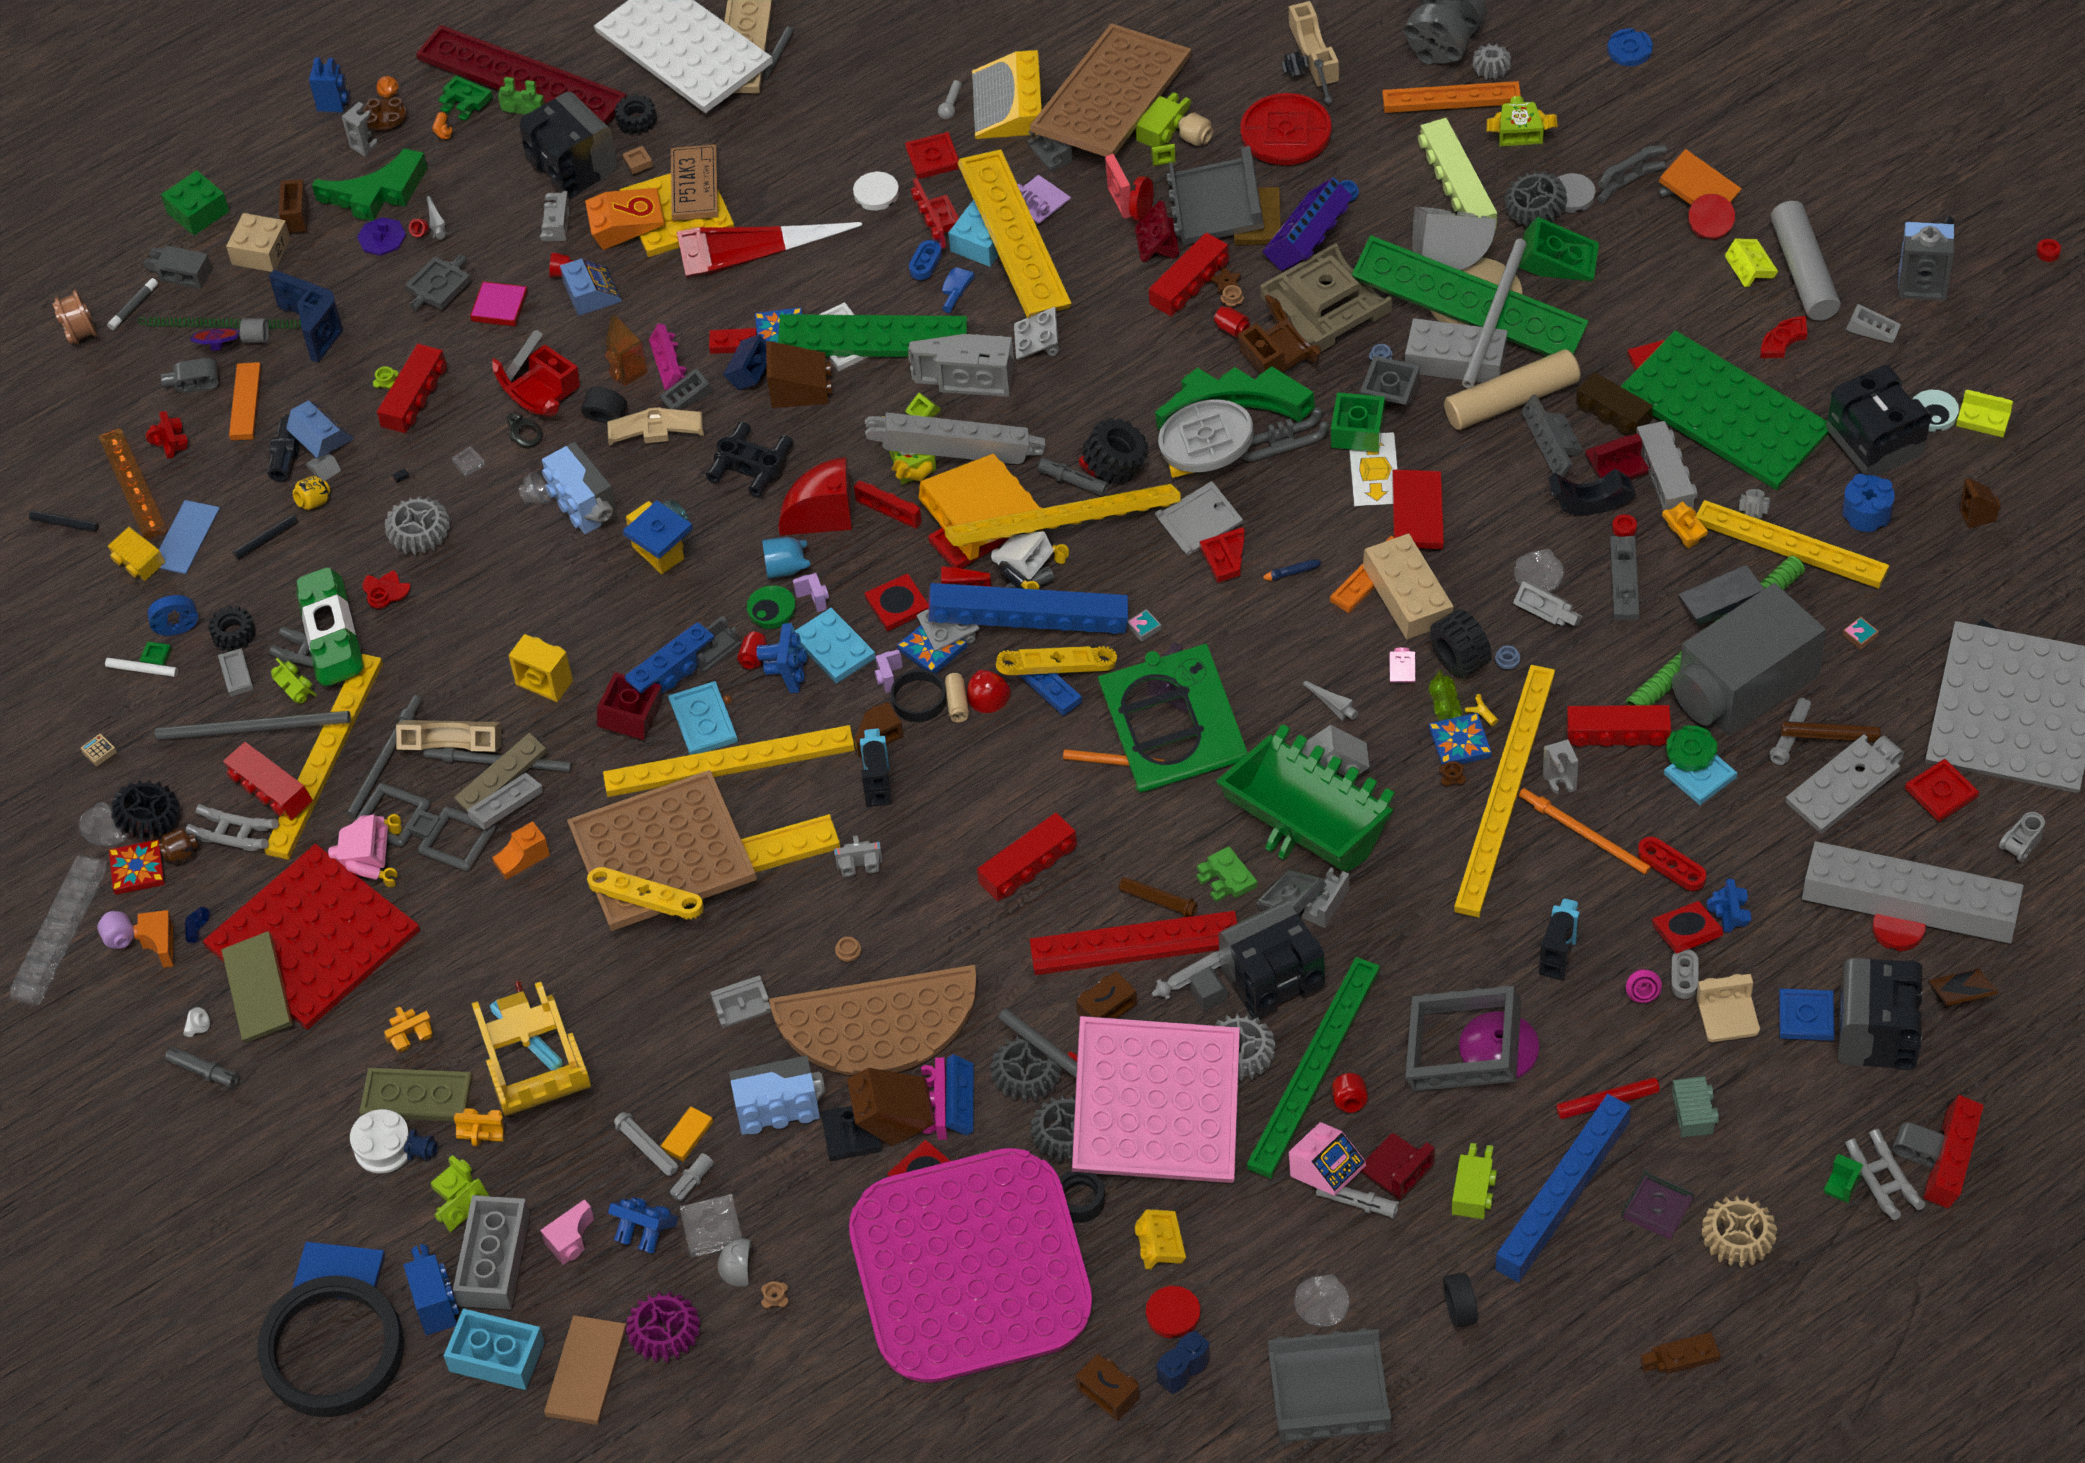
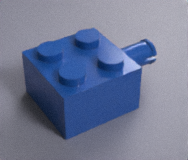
[403,1244,459,1336]

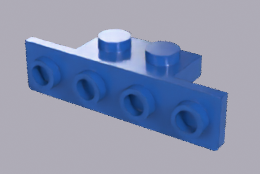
[625,622,714,694]

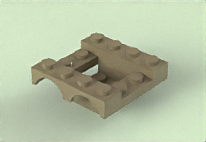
[1260,243,1392,352]

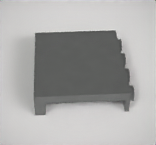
[1166,146,1264,245]
[1268,1328,1391,1443]

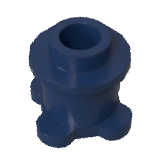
[404,1129,438,1161]

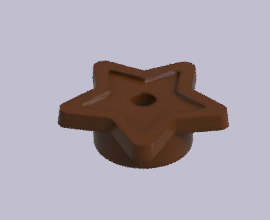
[1211,268,1241,292]

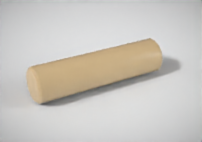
[1444,349,1581,430]

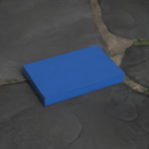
[292,1242,385,1300]

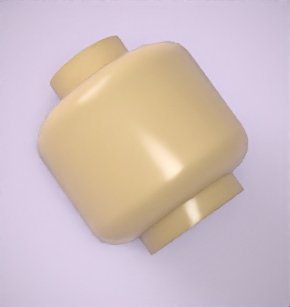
[1178,113,1213,146]

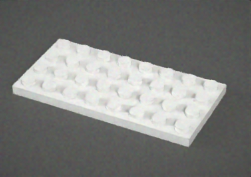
[594,0,773,113]

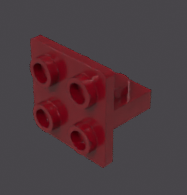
[1135,200,1179,262]
[1585,433,1649,479]

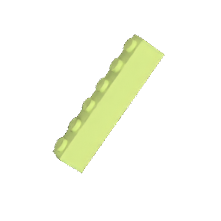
[1418,118,1497,229]

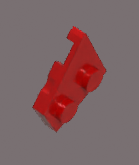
[1199,527,1245,583]

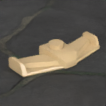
[607,407,704,446]

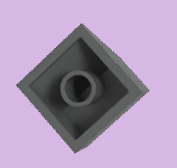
[1360,356,1420,405]

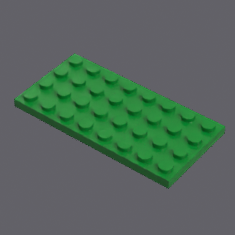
[1620,330,1830,490]

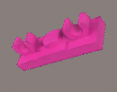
[649,324,686,391]
[921,1057,947,1140]

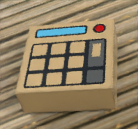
[80,734,117,767]

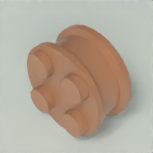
[52,289,98,345]

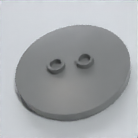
[1158,400,1254,472]

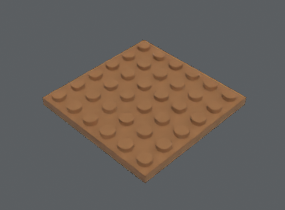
[567,770,757,931]

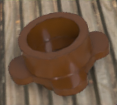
[1439,761,1466,786]

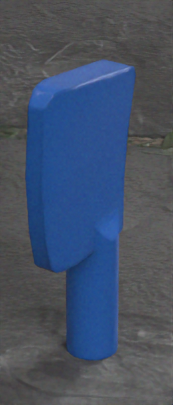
[942,268,975,313]

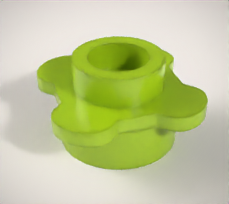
[373,366,399,389]

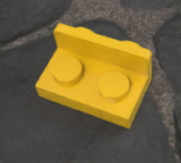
[1135,1209,1186,1270]

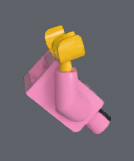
[328,814,402,887]

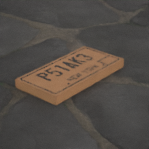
[671,144,718,221]

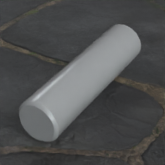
[1770,201,1841,320]

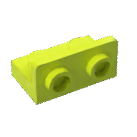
[1725,238,1778,287]
[1956,390,2013,438]

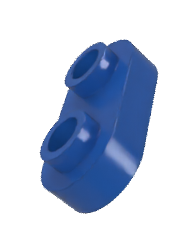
[909,240,942,280]

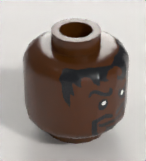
[158,828,198,865]

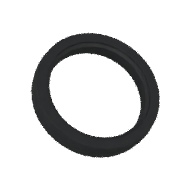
[257,1275,404,1417]

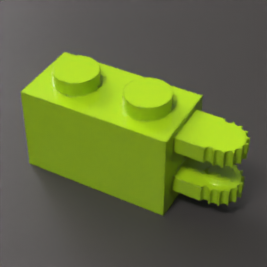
[1136,92,1191,147]
[1452,1143,1497,1219]

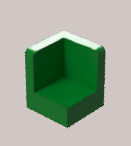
[1824,1154,1863,1203]

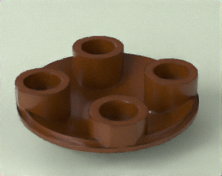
[364,97,407,130]

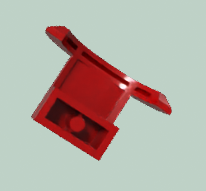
[492,344,580,417]

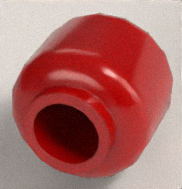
[1332,1073,1368,1113]

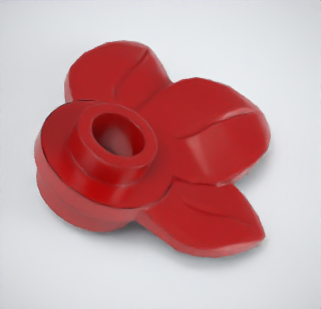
[362,570,411,609]

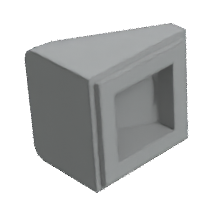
[305,453,341,481]

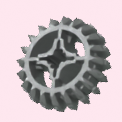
[385,495,450,556]
[1216,1013,1275,1082]

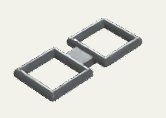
[355,783,496,871]

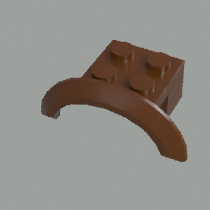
[1238,295,1321,374]

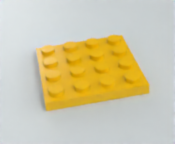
[620,173,734,257]

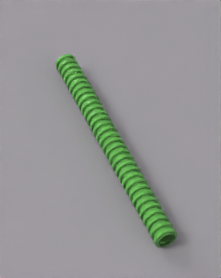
[1626,556,1805,705]

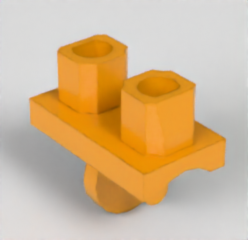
[1662,501,1708,548]
[384,1006,433,1053]
[454,1108,505,1147]

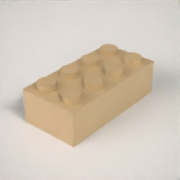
[1363,533,1454,640]

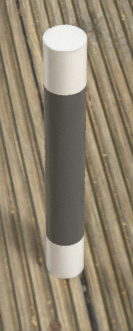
[107,278,158,330]

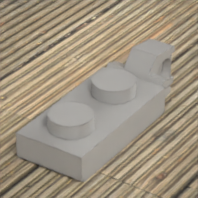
[1513,581,1583,626]

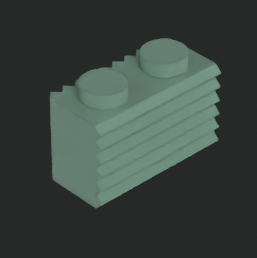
[1672,1076,1719,1138]

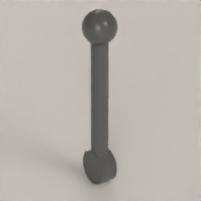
[1314,59,1333,105]

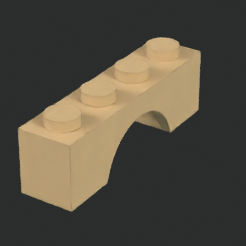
[1289,1,1339,87]
[396,720,502,752]

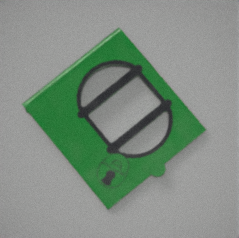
[1098,643,1248,793]

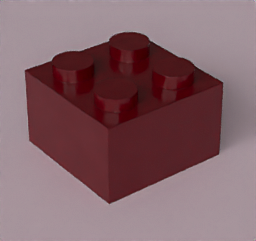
[597,672,661,740]

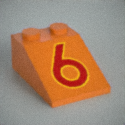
[585,188,665,250]

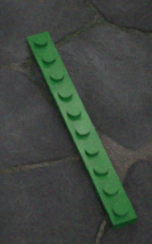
[1247,957,1380,1179]

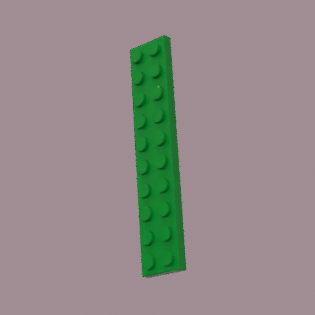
[1351,235,1589,356]

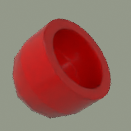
[409,219,429,237]

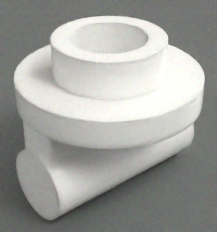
[183,1007,210,1037]

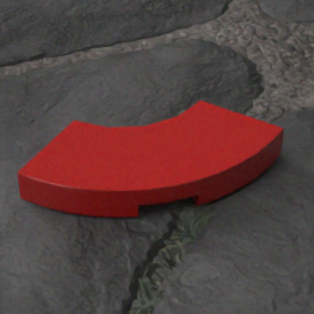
[1760,316,1807,358]

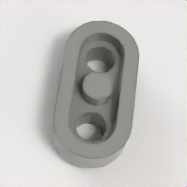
[1671,949,1698,999]

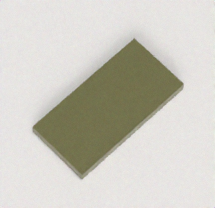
[221,931,293,1043]
[359,1068,473,1121]

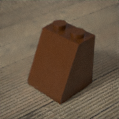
[766,341,832,408]
[847,1068,936,1146]

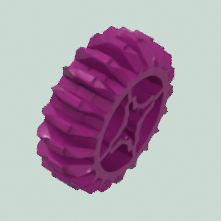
[626,1291,700,1363]

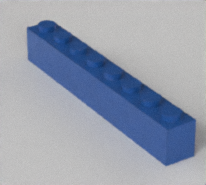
[928,583,1128,634]
[1496,1094,1631,1283]

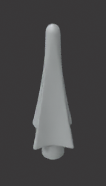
[426,196,448,240]
[1303,681,1358,721]

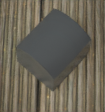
[1190,968,1228,1012]

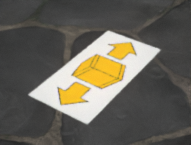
[1350,432,1397,506]

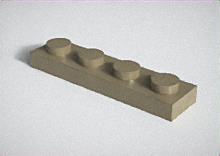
[454,733,547,813]

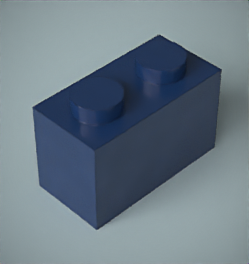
[723,334,767,390]

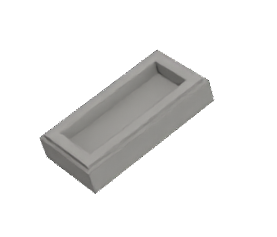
[218,648,254,697]

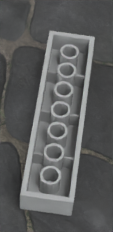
[1802,841,2023,943]

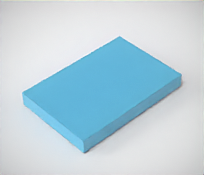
[668,681,738,755]

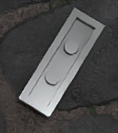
[467,773,543,830]

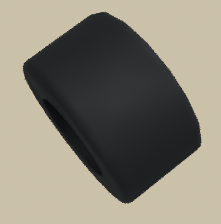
[581,386,627,424]

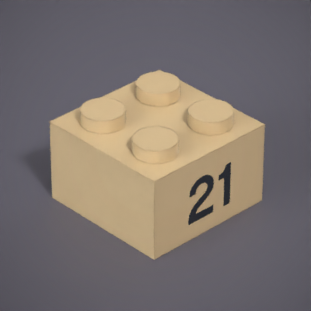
[226,213,291,272]

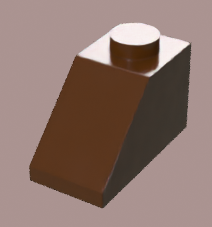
[1959,478,2001,528]
[854,702,903,757]

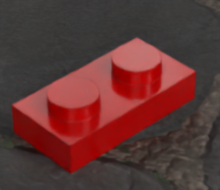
[709,328,757,354]

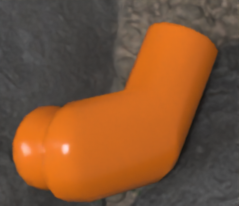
[432,112,453,139]

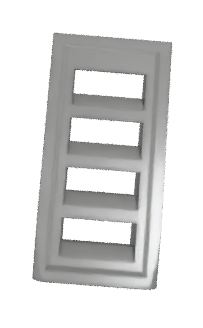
[1845,304,1901,343]

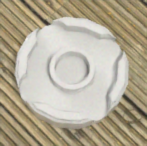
[853,171,899,211]

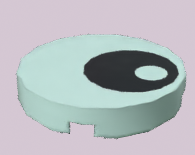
[1913,390,1959,432]

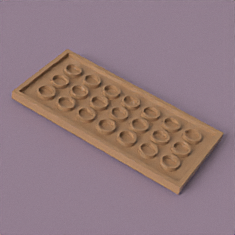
[1030,23,1191,157]

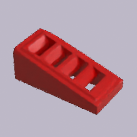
[941,567,992,587]

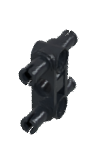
[705,421,794,497]

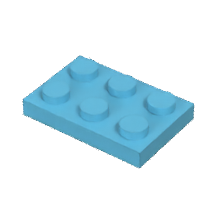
[795,608,876,684]

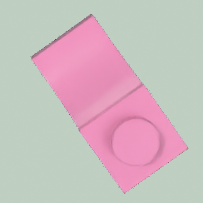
[541,1199,594,1265]

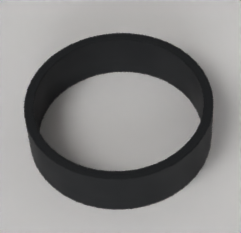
[891,669,946,722]

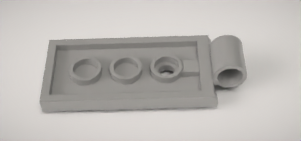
[1786,734,1904,835]

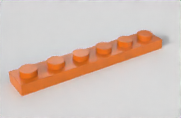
[1382,81,1521,113]

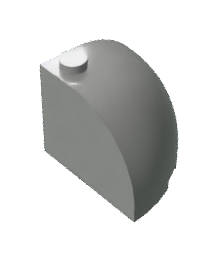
[1412,206,1496,270]

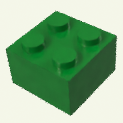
[161,170,230,236]
[1331,392,1385,452]

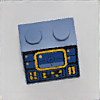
[560,259,622,316]
[286,400,354,459]

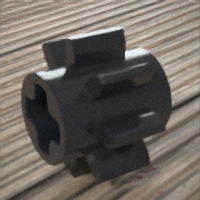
[1281,51,1309,77]

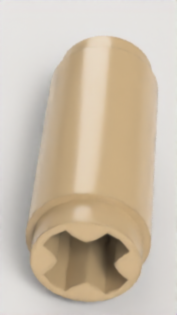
[945,673,969,723]

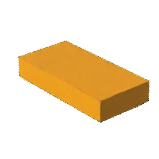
[661,1106,713,1162]

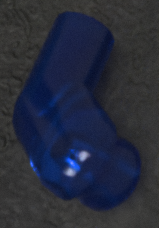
[185,907,210,943]

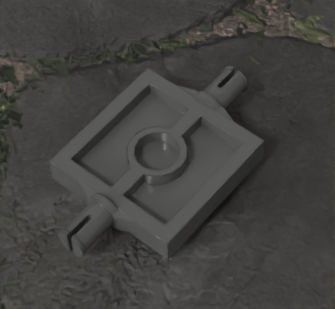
[405,254,471,311]

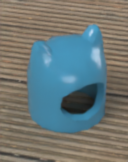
[762,537,811,579]

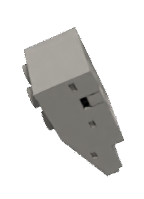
[908,334,1015,397]

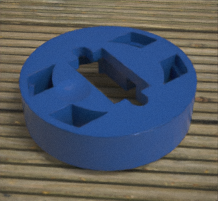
[147,595,198,636]

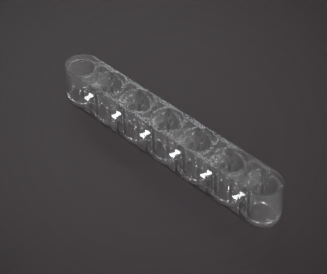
[10,854,107,1006]

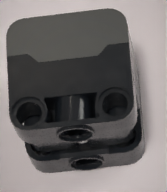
[519,92,617,199]
[1826,365,1932,476]
[1218,900,1325,1020]
[1838,958,1922,1070]

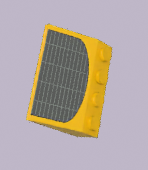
[972,50,1042,139]

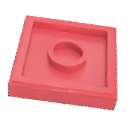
[1105,154,1131,219]

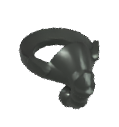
[506,412,542,448]

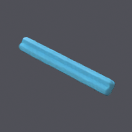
[490,999,563,1071]

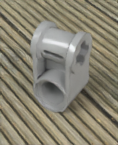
[1999,812,2045,862]

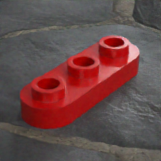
[1638,837,1706,891]

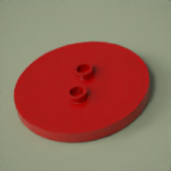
[1240,93,1332,165]

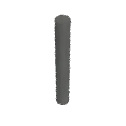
[762,26,794,79]

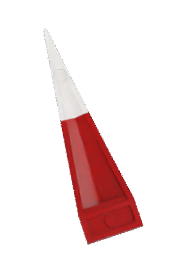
[677,222,862,278]

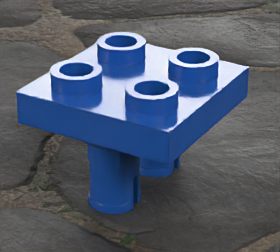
[757,623,807,693]
[608,1197,678,1253]

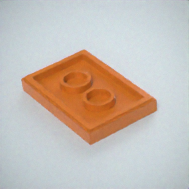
[1658,149,1742,205]

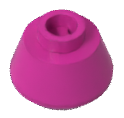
[1626,969,1662,1003]

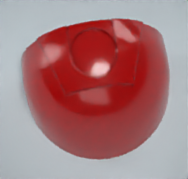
[967,670,1011,713]

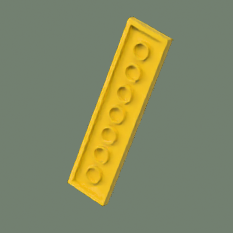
[958,149,1072,318]

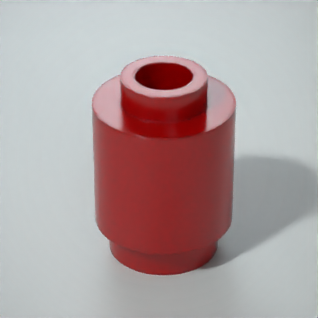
[1214,306,1250,338]
[737,631,767,669]

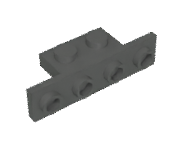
[1521,395,1583,477]

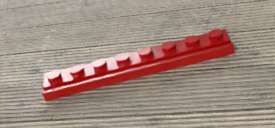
[1029,911,1237,975]

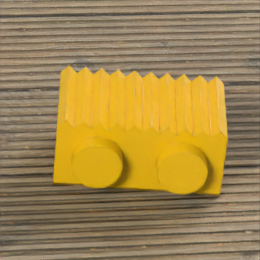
[108,527,165,581]

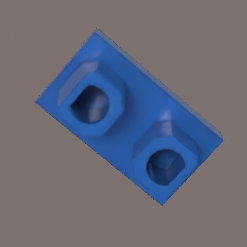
[1706,878,1751,933]

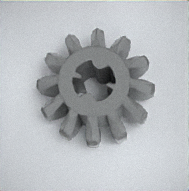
[1473,43,1511,81]

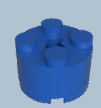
[1842,474,1895,532]

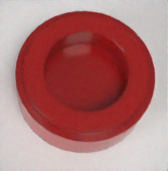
[2036,239,2061,262]
[1612,514,1637,537]

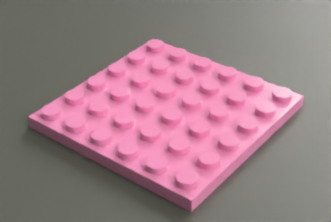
[1072,1016,1240,1183]

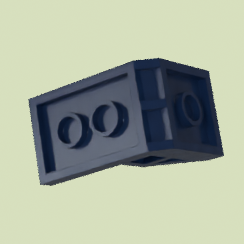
[269,269,343,363]

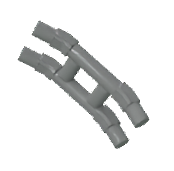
[186,804,279,851]
[1845,1128,1925,1220]

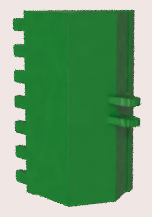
[1216,724,1395,873]

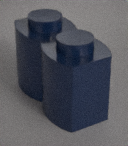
[1156,1331,1210,1394]

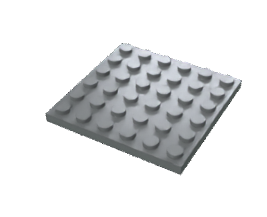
[1925,621,2085,794]

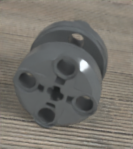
[1403,0,1488,64]

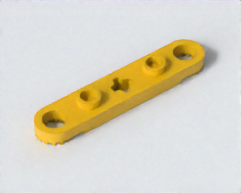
[996,646,1117,675]
[587,867,704,920]

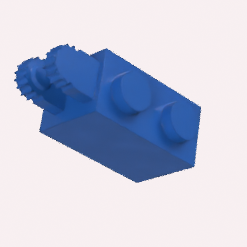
[309,57,350,112]

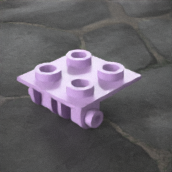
[1017,175,1071,224]

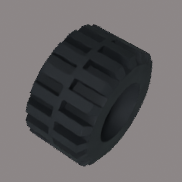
[1082,418,1149,484]
[1430,609,1492,678]

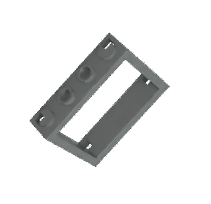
[1405,985,1522,1091]

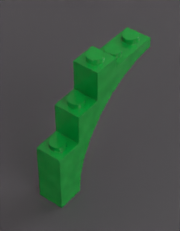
[1155,366,1315,430]

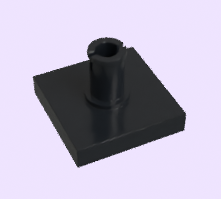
[820,1106,882,1162]

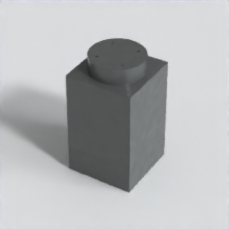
[1672,583,1826,736]

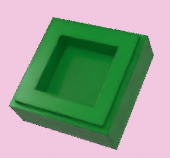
[139,641,172,666]

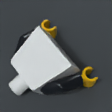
[991,532,1069,590]

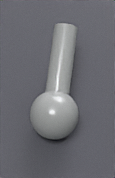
[938,80,962,119]

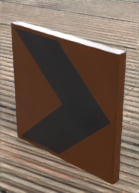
[1928,969,1998,1006]

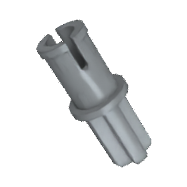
[670,1153,714,1201]

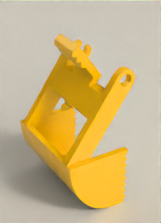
[471,982,591,1117]

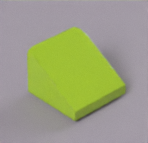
[1150,144,1176,166]
[905,393,941,417]

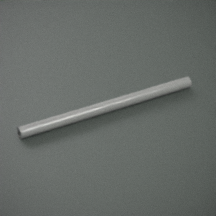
[1462,239,1527,388]

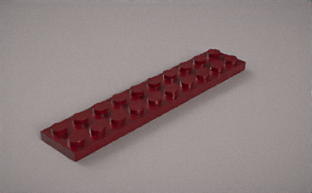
[416,25,627,125]

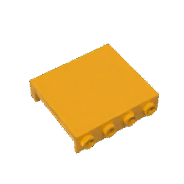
[918,453,1044,560]

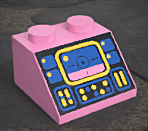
[1289,1122,1366,1196]

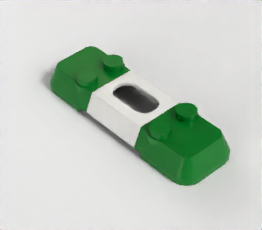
[296,568,364,686]

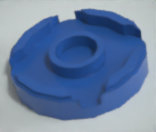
[1607,28,1653,66]

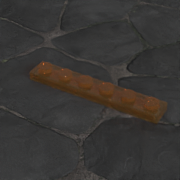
[98,428,167,539]

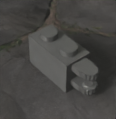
[143,246,212,289]

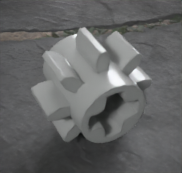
[1739,489,1770,519]

